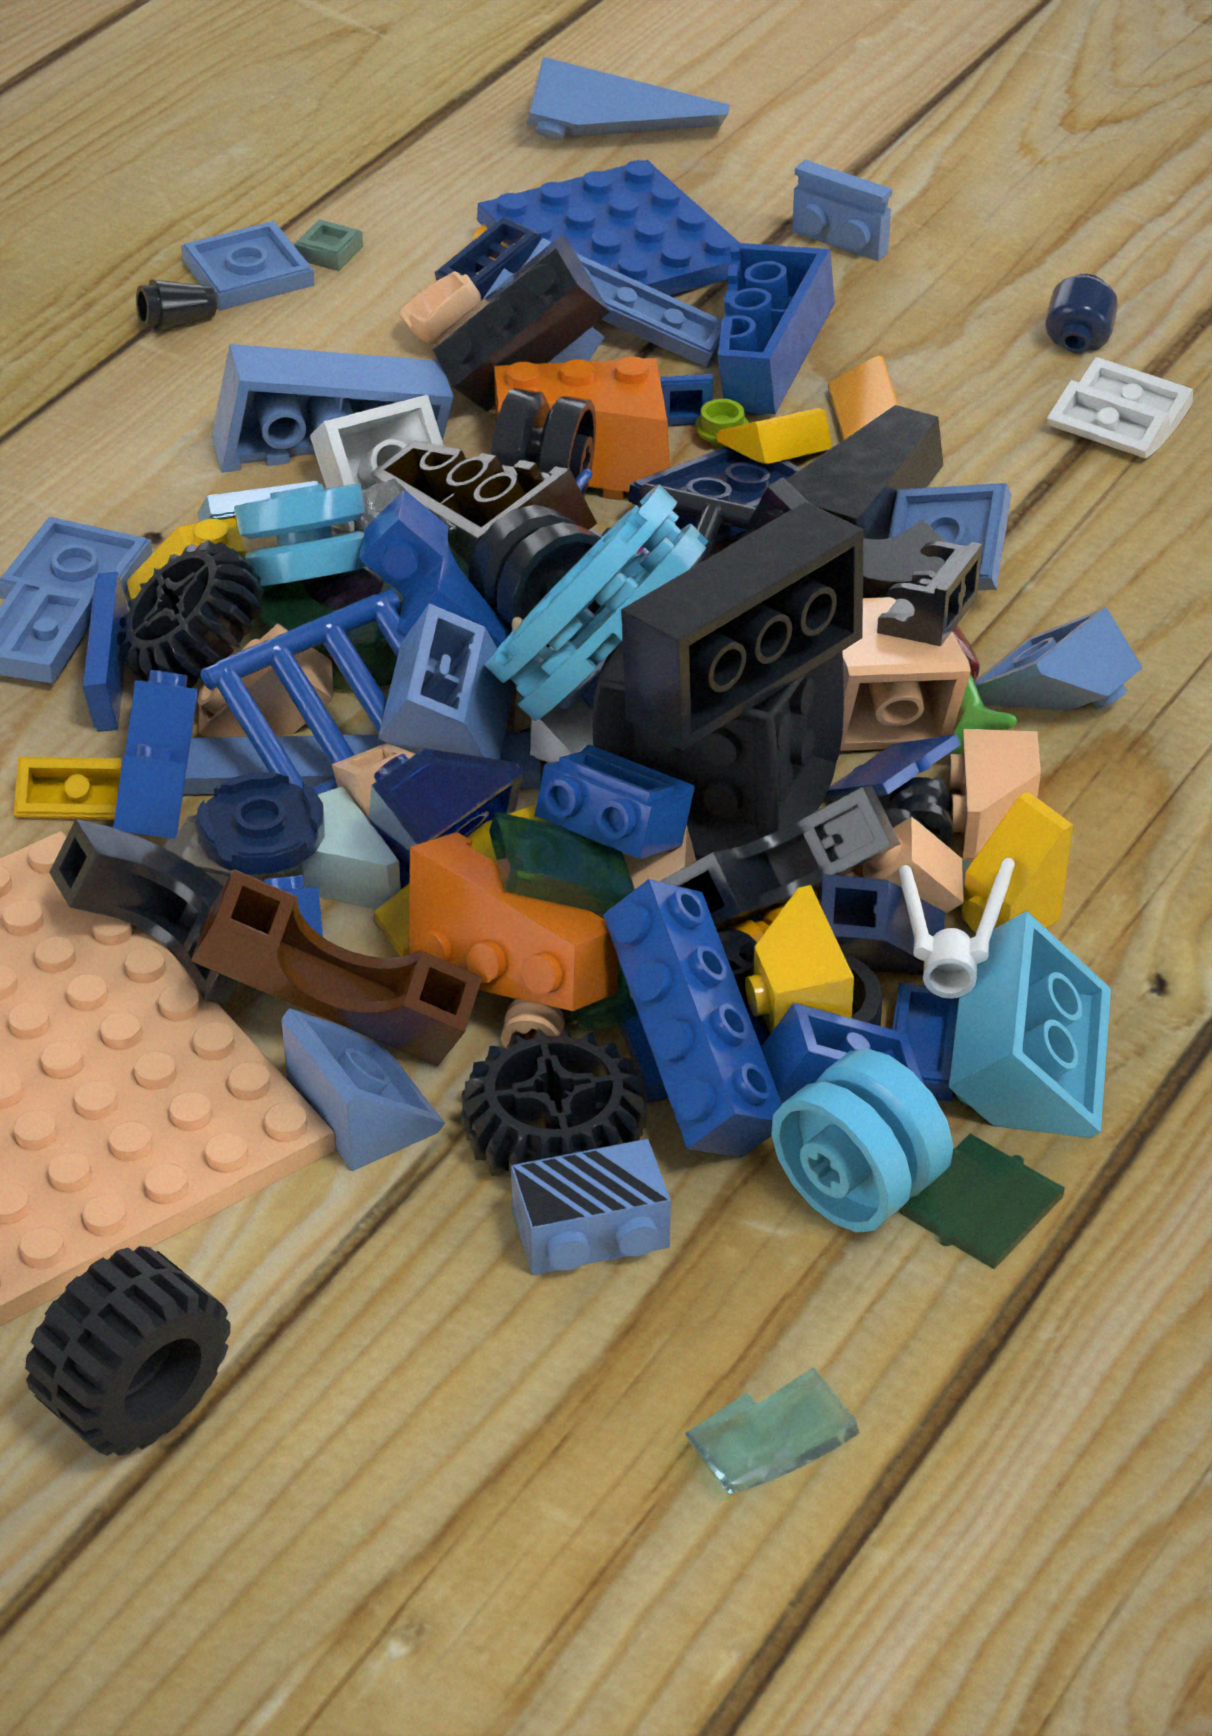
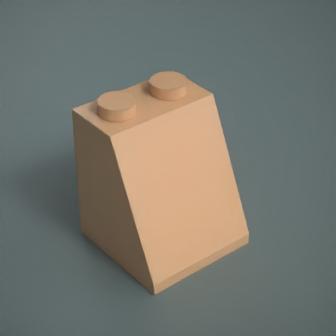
[840,597,971,751]

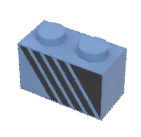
[511,1139,671,1275]

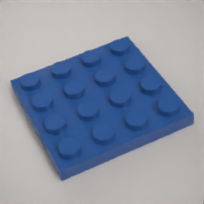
[477,160,740,295]

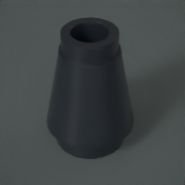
[136,279,217,332]

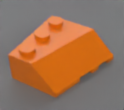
[494,356,670,501]

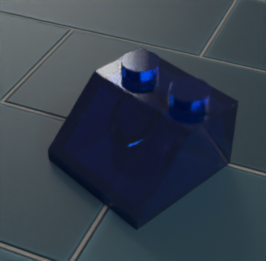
[369,748,524,876]

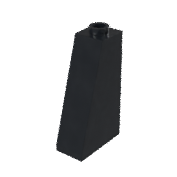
[786,405,943,540]

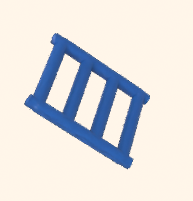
[200,589,431,795]

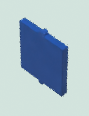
[825,734,961,802]

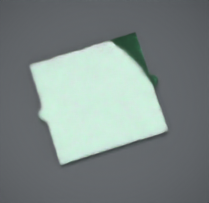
[899,1133,1065,1269]

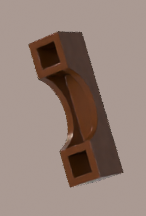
[191,869,482,1066]

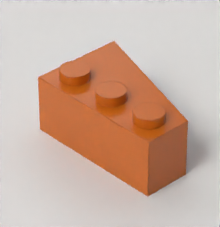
[409,832,619,1011]

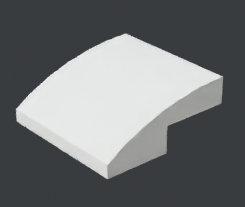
[1047,357,1193,459]

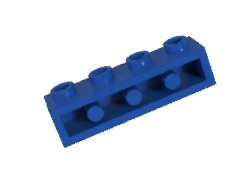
[603,879,782,1157]

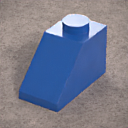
[761,1003,923,1104]

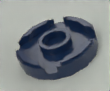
[197,772,325,875]

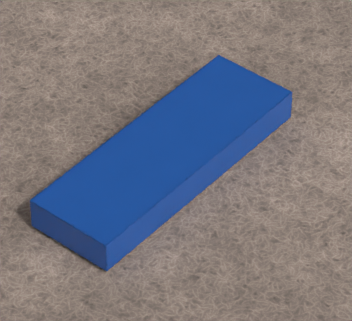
[83,571,128,732]

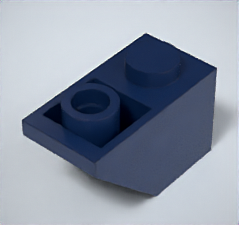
[817,874,945,975]

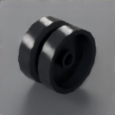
[490,388,596,498]
[468,505,601,647]

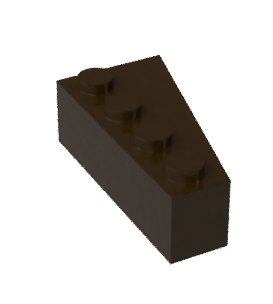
[370,441,598,568]

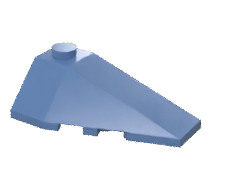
[527,57,730,139]

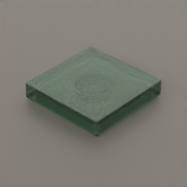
[489,811,635,914]

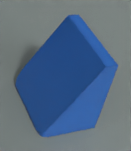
[660,374,713,426]

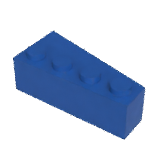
[718,242,835,416]

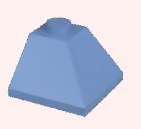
[974,607,1142,711]

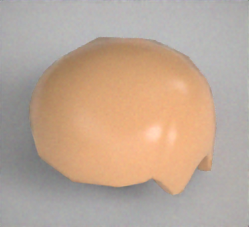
[399,272,481,344]

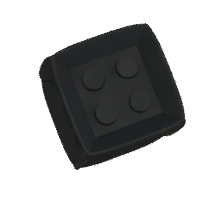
[592,641,844,858]

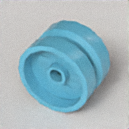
[234,483,368,586]
[771,1048,954,1233]

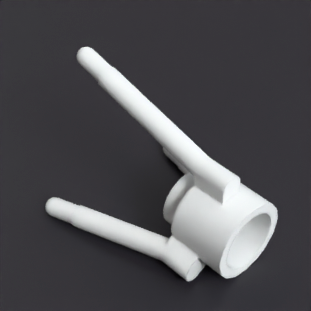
[899,858,1015,999]

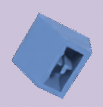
[378,604,516,784]

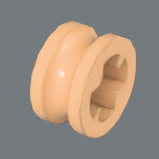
[500,999,565,1048]

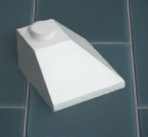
[310,394,444,529]

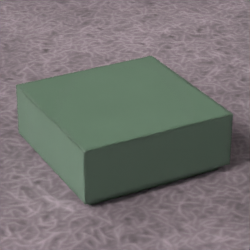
[294,219,363,271]

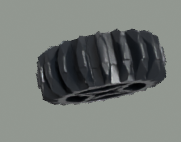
[117,540,265,688]
[462,1026,647,1178]

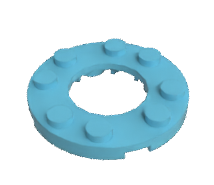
[485,484,679,686]
[515,524,709,721]

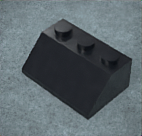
[433,234,610,412]

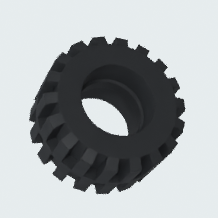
[25,1246,231,1456]

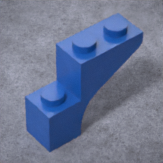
[359,489,511,648]
[113,670,198,839]

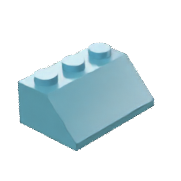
[949,911,1111,1138]

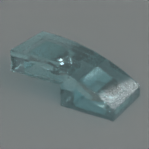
[685,1367,859,1494]

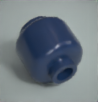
[1045,274,1118,353]

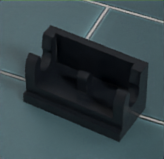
[877,541,982,646]

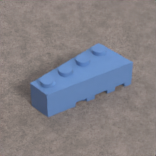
[212,344,454,473]

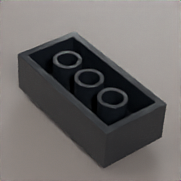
[621,501,864,751]

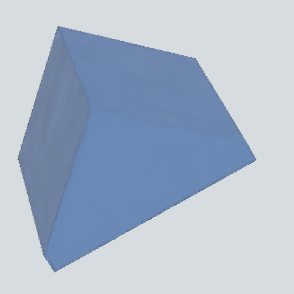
[282,1008,445,1171]

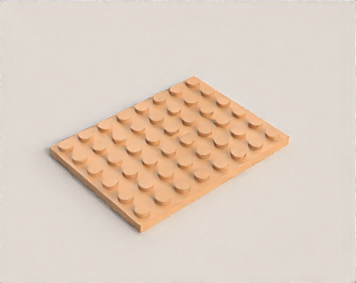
[0,831,336,1326]

